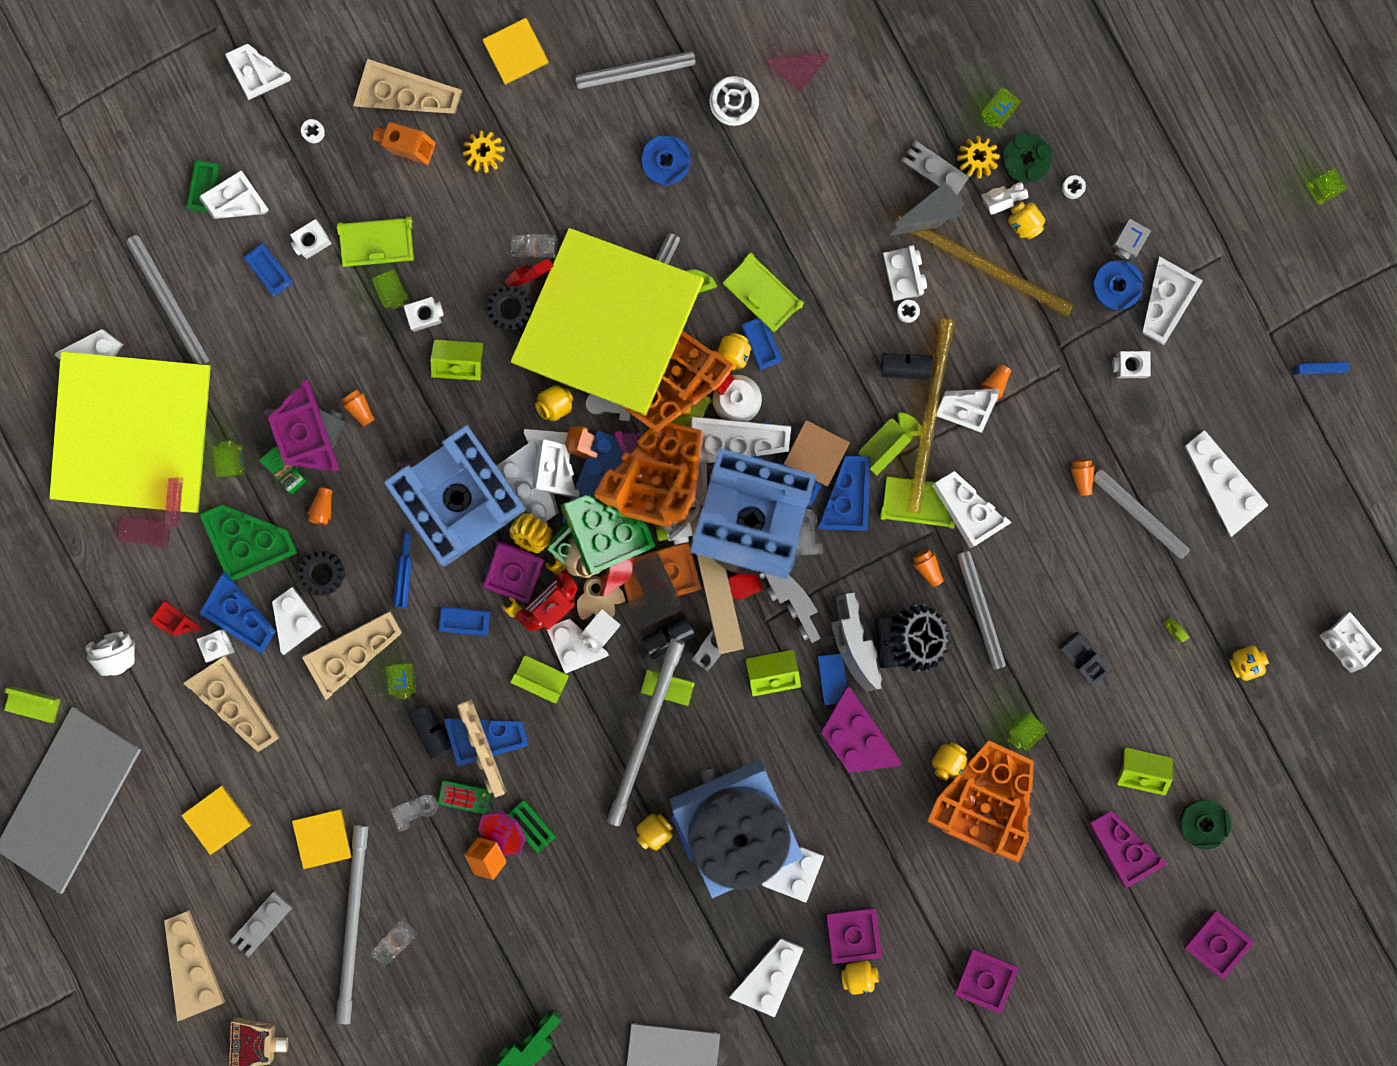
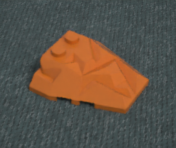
[619,331,735,432]
[595,423,703,527]
[927,741,1034,863]

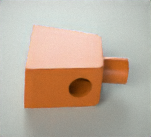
[373,122,436,166]

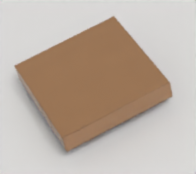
[784,420,850,487]

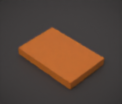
[623,542,702,609]

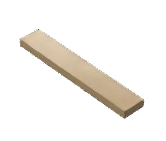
[687,507,744,654]

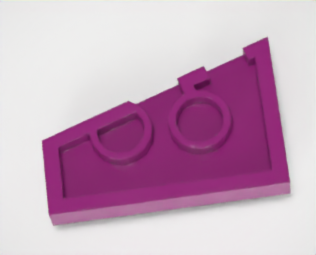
[1088,811,1168,888]

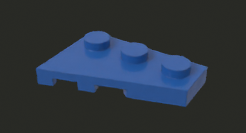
[818,456,870,531]
[199,572,276,654]
[444,718,529,766]

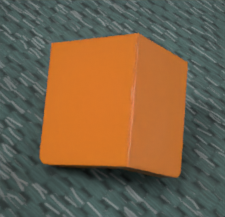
[565,427,598,459]
[464,837,506,880]

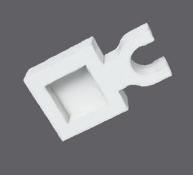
[981,182,1029,215]

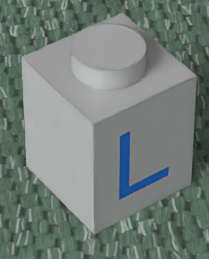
[1111,219,1151,260]

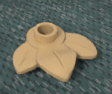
[577,576,625,620]

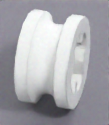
[301,119,325,143]
[1062,175,1086,199]
[897,300,920,323]

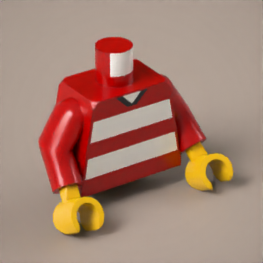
[502,556,577,631]

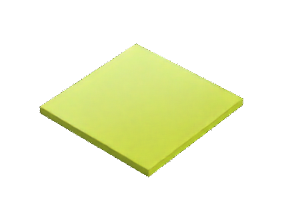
[511,228,704,416]
[49,351,211,513]

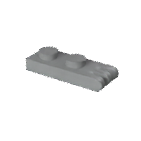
[900,140,969,195]
[230,891,293,958]

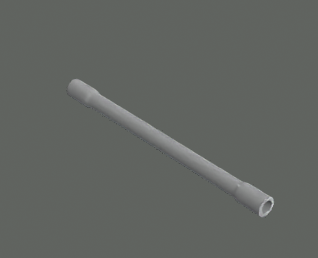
[606,638,685,826]
[335,825,368,1024]

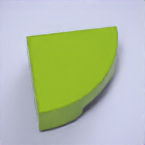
[686,269,717,293]
[897,413,924,437]
[655,524,668,541]
[1163,617,1189,643]

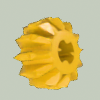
[463,130,505,173]
[957,136,1000,179]
[509,512,552,554]

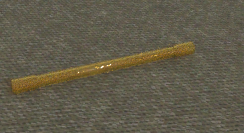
[895,213,1074,317]
[906,318,955,514]

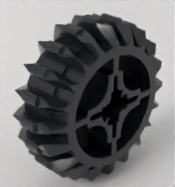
[887,605,951,671]

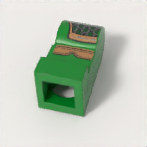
[259,446,307,494]

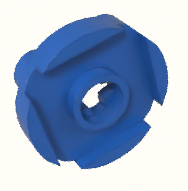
[642,136,691,186]
[1092,261,1143,311]

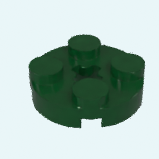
[1002,134,1052,184]
[1180,799,1231,850]

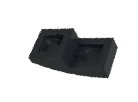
[1058,631,1112,687]

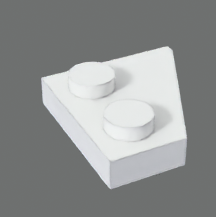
[225,44,291,100]
[55,329,124,359]
[936,389,999,433]
[532,440,579,498]
[272,587,323,655]
[762,847,824,902]

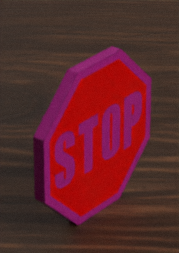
[478,811,526,856]

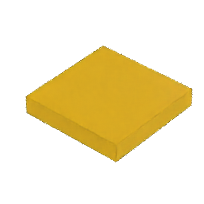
[482,18,549,85]
[181,786,251,855]
[292,809,352,869]

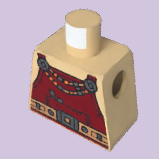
[230,1018,288,1066]

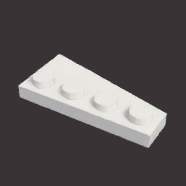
[691,416,791,464]
[1184,430,1268,537]

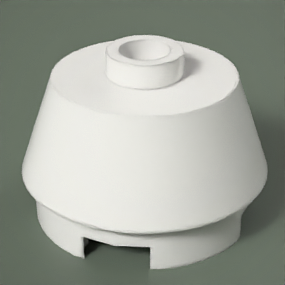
[709,76,759,126]
[713,375,762,422]
[85,631,135,676]

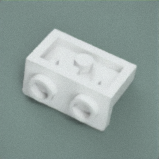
[883,245,927,302]
[1320,612,1382,673]

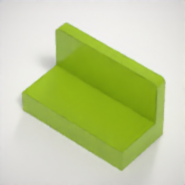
[431,340,483,381]
[858,418,913,475]
[746,650,801,696]
[511,656,569,704]
[641,669,695,706]
[4,686,61,723]
[1117,748,1173,795]

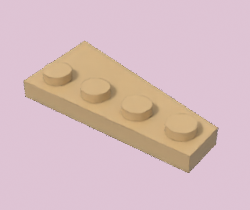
[353,59,462,114]
[302,610,402,700]
[183,656,280,752]
[458,699,506,797]
[164,910,225,1022]

